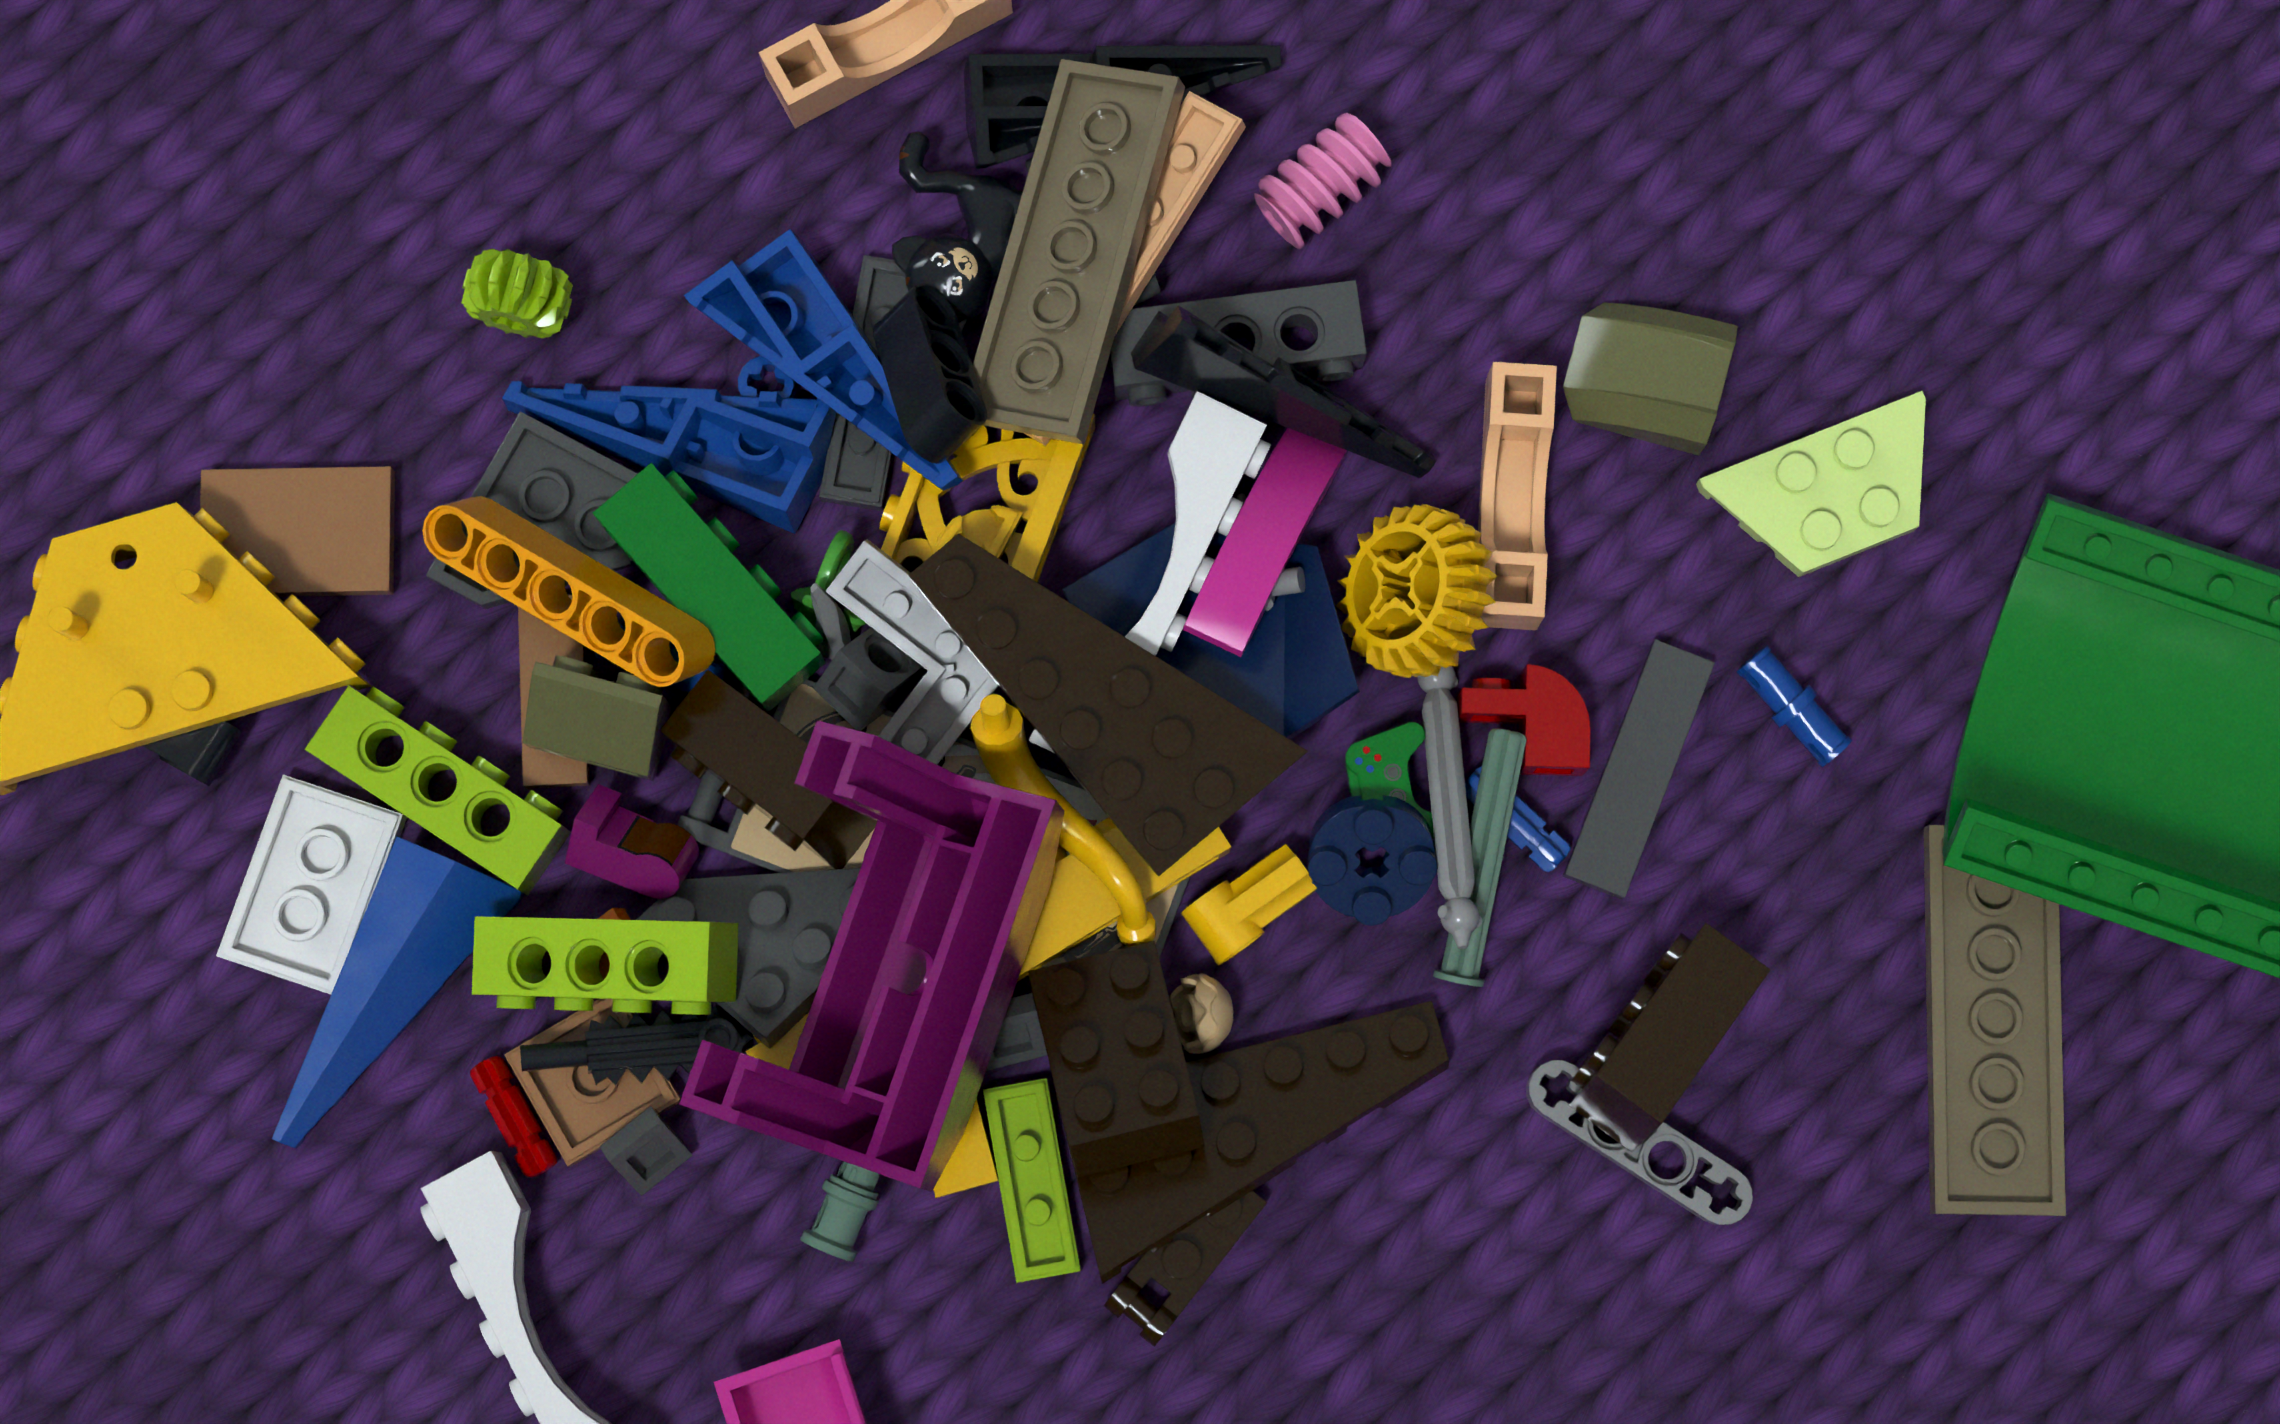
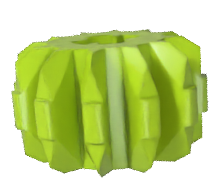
[461,249,573,339]

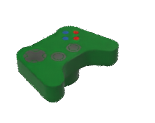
[1345,722,1434,840]

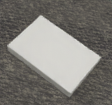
[216,775,407,994]

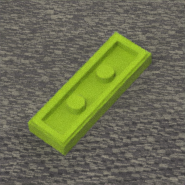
[983,1078,1081,1283]

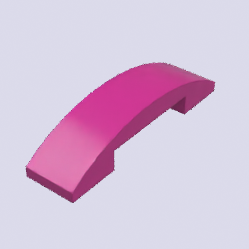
[1183,428,1347,657]

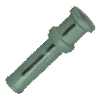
[800,1161,880,1262]

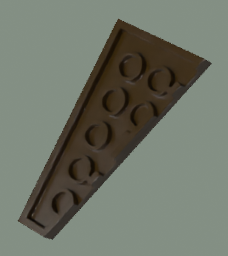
[908,534,1308,876]
[1056,1001,1449,1284]

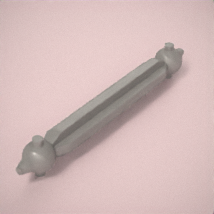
[1417,666,1482,949]

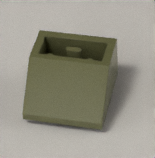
[522,655,674,781]

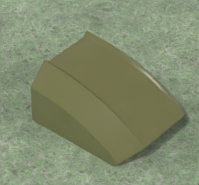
[1563,302,1738,456]

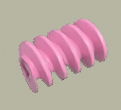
[1254,113,1391,250]

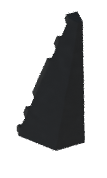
[964,45,1281,169]
[1131,305,1436,478]

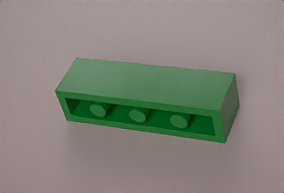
[593,463,825,713]

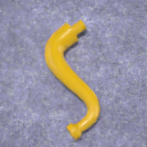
[970,694,1157,947]

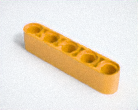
[422,496,716,687]

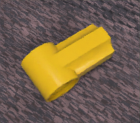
[1181,844,1317,966]

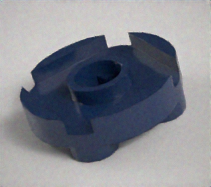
[1307,795,1438,926]

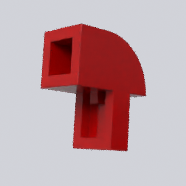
[1456,664,1590,776]

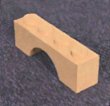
[759,0,1013,129]
[1478,362,1557,630]

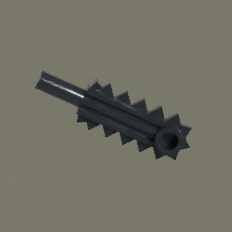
[520,1006,753,1086]

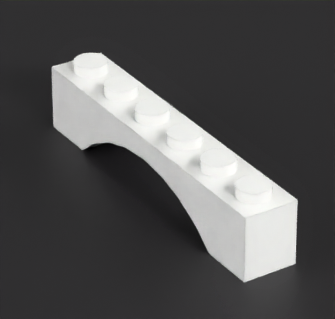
[1029,391,1271,753]
[420,1151,612,1424]

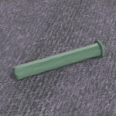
[1433,728,1526,987]

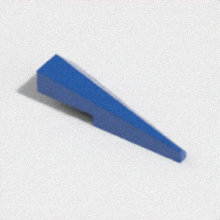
[684,229,963,491]
[502,381,836,534]
[272,836,524,1148]

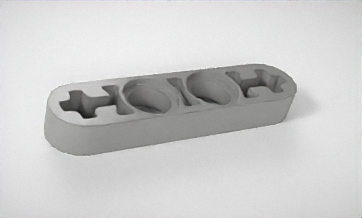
[1526,1060,1753,1225]

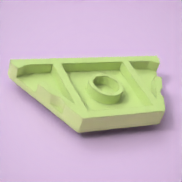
[1696,391,1926,577]

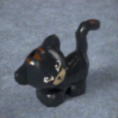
[892,131,1023,334]

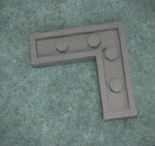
[825,539,999,765]

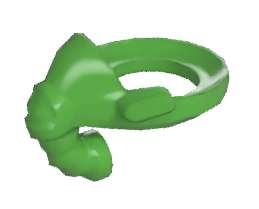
[791,530,867,633]

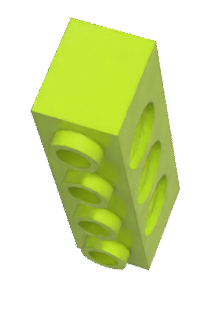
[304,685,571,896]
[472,916,739,1015]

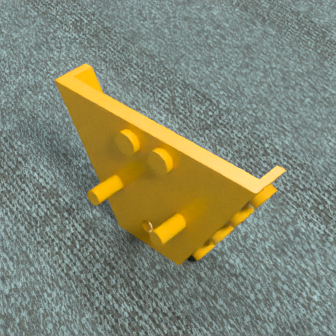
[0,502,371,795]

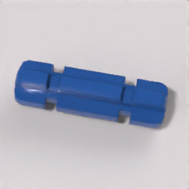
[1465,766,1571,873]

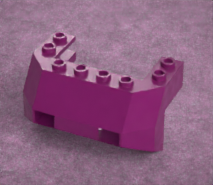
[679,720,1064,1192]

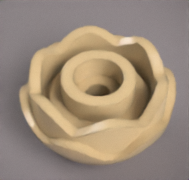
[1169,973,1233,1054]

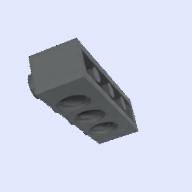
[1109,280,1367,407]

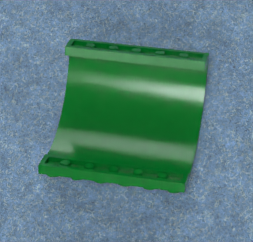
[1943,493,2280,978]

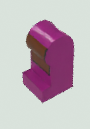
[565,784,699,899]

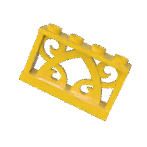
[879,413,1095,583]

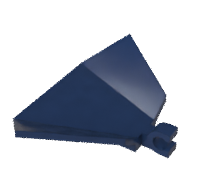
[1062,522,1360,740]

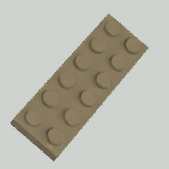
[973,59,1185,445]
[1924,825,2066,1216]

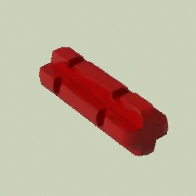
[470,1056,557,1178]

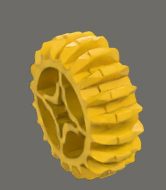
[1336,504,1498,678]

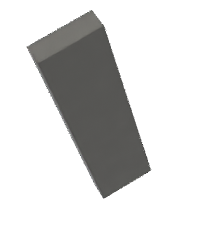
[819,255,908,511]
[1563,639,1715,900]

